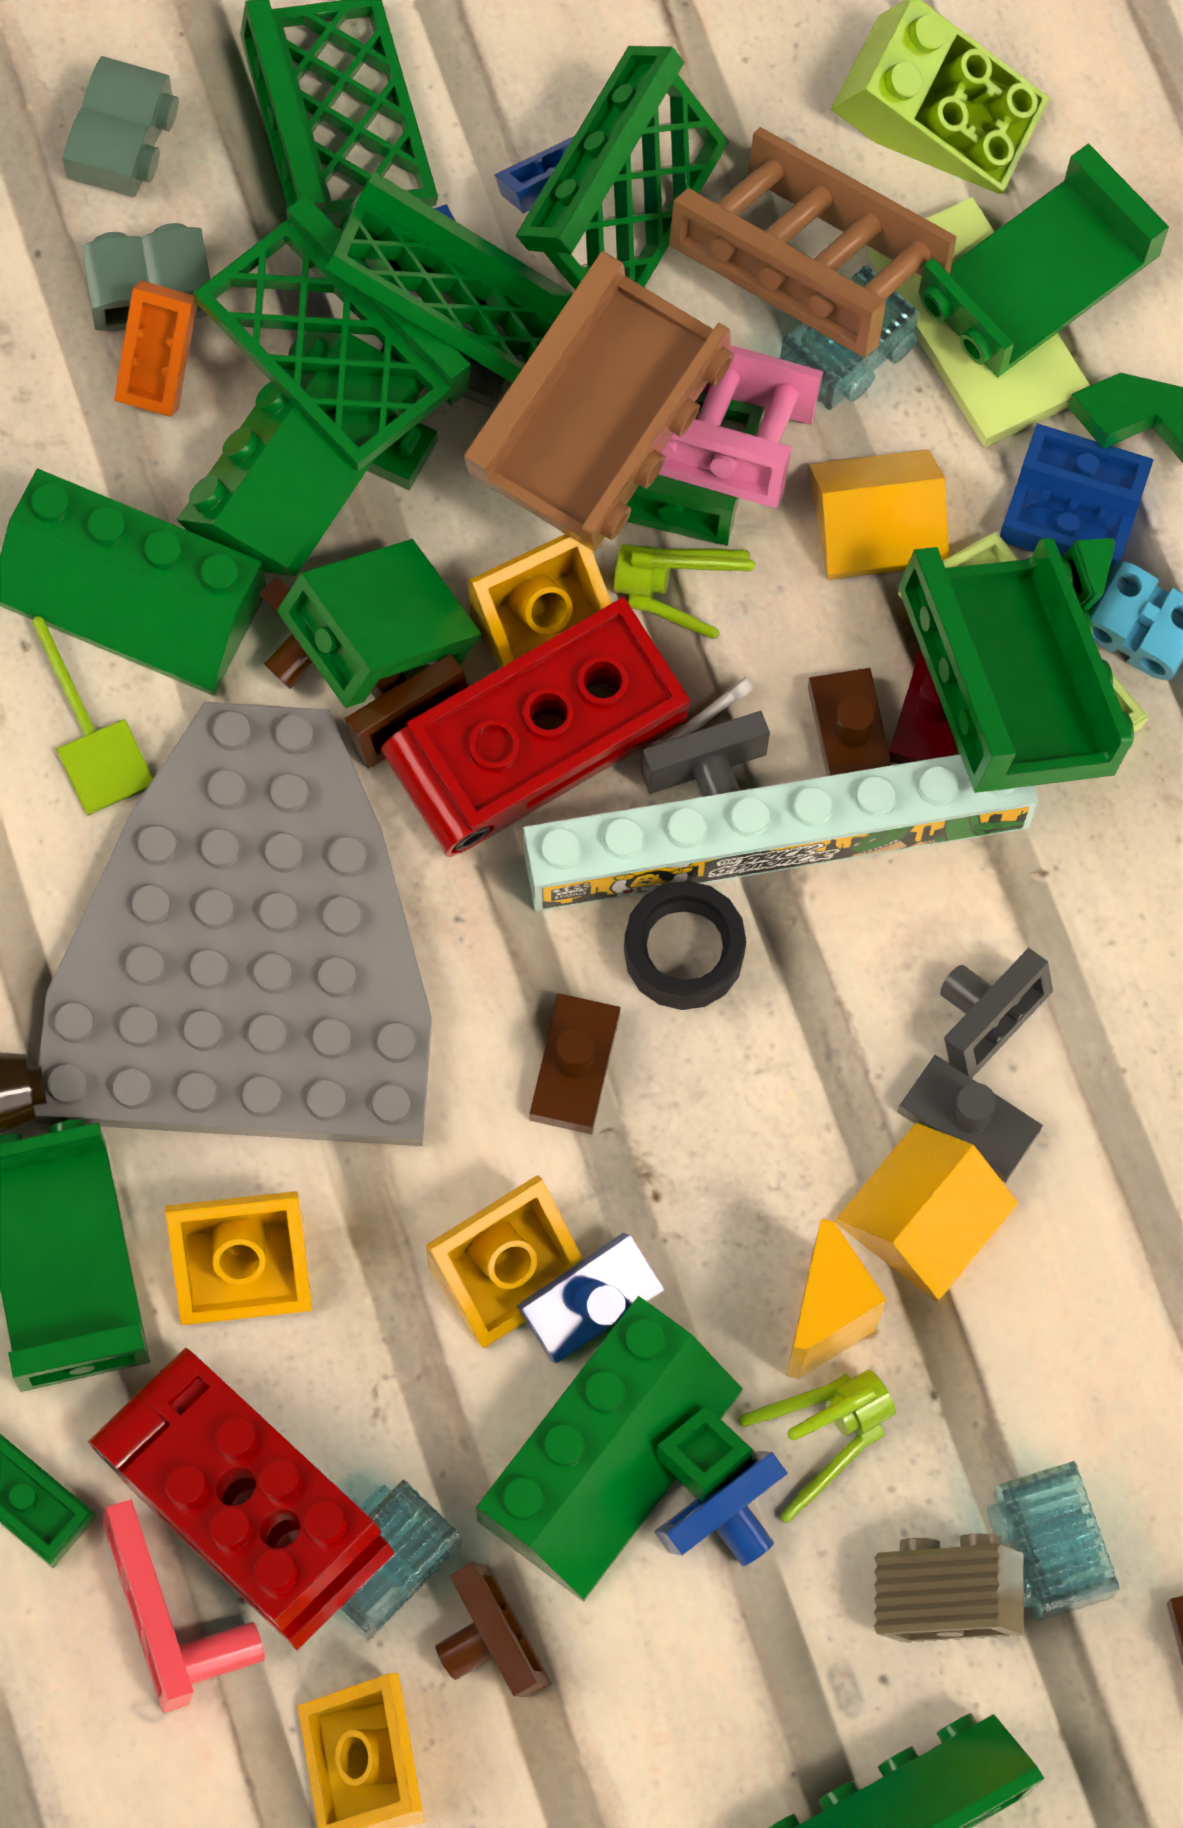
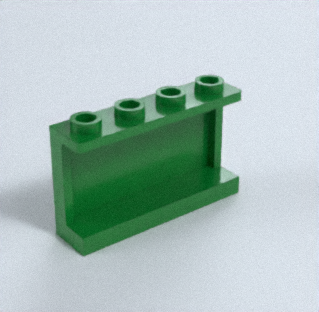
[898,538,1134,793]

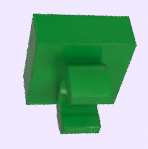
[367,423,438,491]
[657,1406,752,1502]

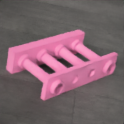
[658,345,823,509]

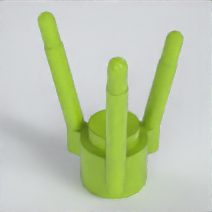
[614,543,755,639]
[738,1369,896,1523]

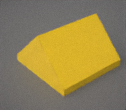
[808,449,949,580]
[469,534,611,668]
[835,1123,1018,1303]
[426,1175,583,1349]
[165,1191,312,1326]
[786,1218,887,1379]
[297,1673,425,1828]

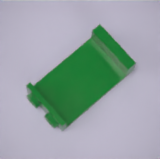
[918,143,1169,378]
[0,1119,151,1392]

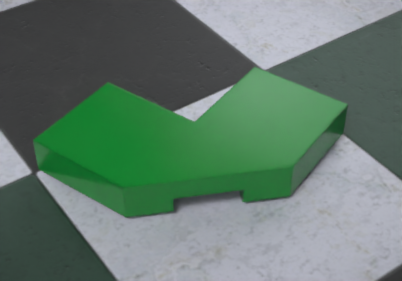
[1068,373,1183,463]

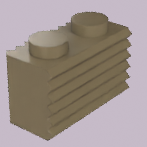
[874,1533,1024,1643]

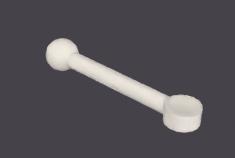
[647,677,754,748]

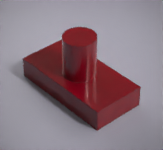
[889,648,957,764]

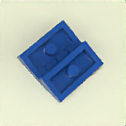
[1000,423,1154,568]

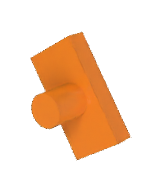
[114,280,197,417]

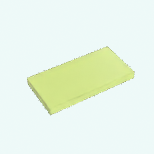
[867,197,1090,448]

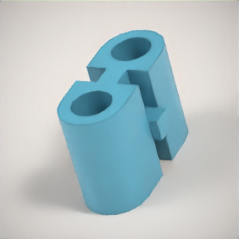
[1088,561,1183,680]

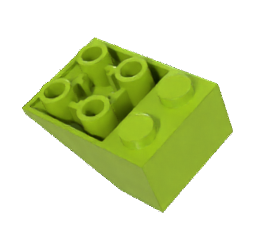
[831,0,1050,194]

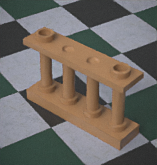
[669,127,957,358]

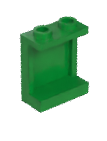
[277,539,482,708]

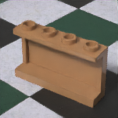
[464,250,734,552]

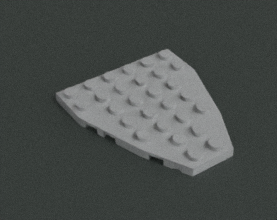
[35,702,432,1146]

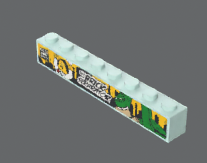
[523,754,1038,912]

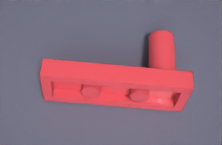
[102,1499,265,1714]

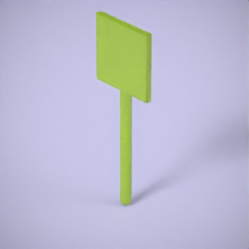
[32,616,153,816]

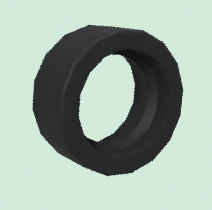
[624,881,746,1010]

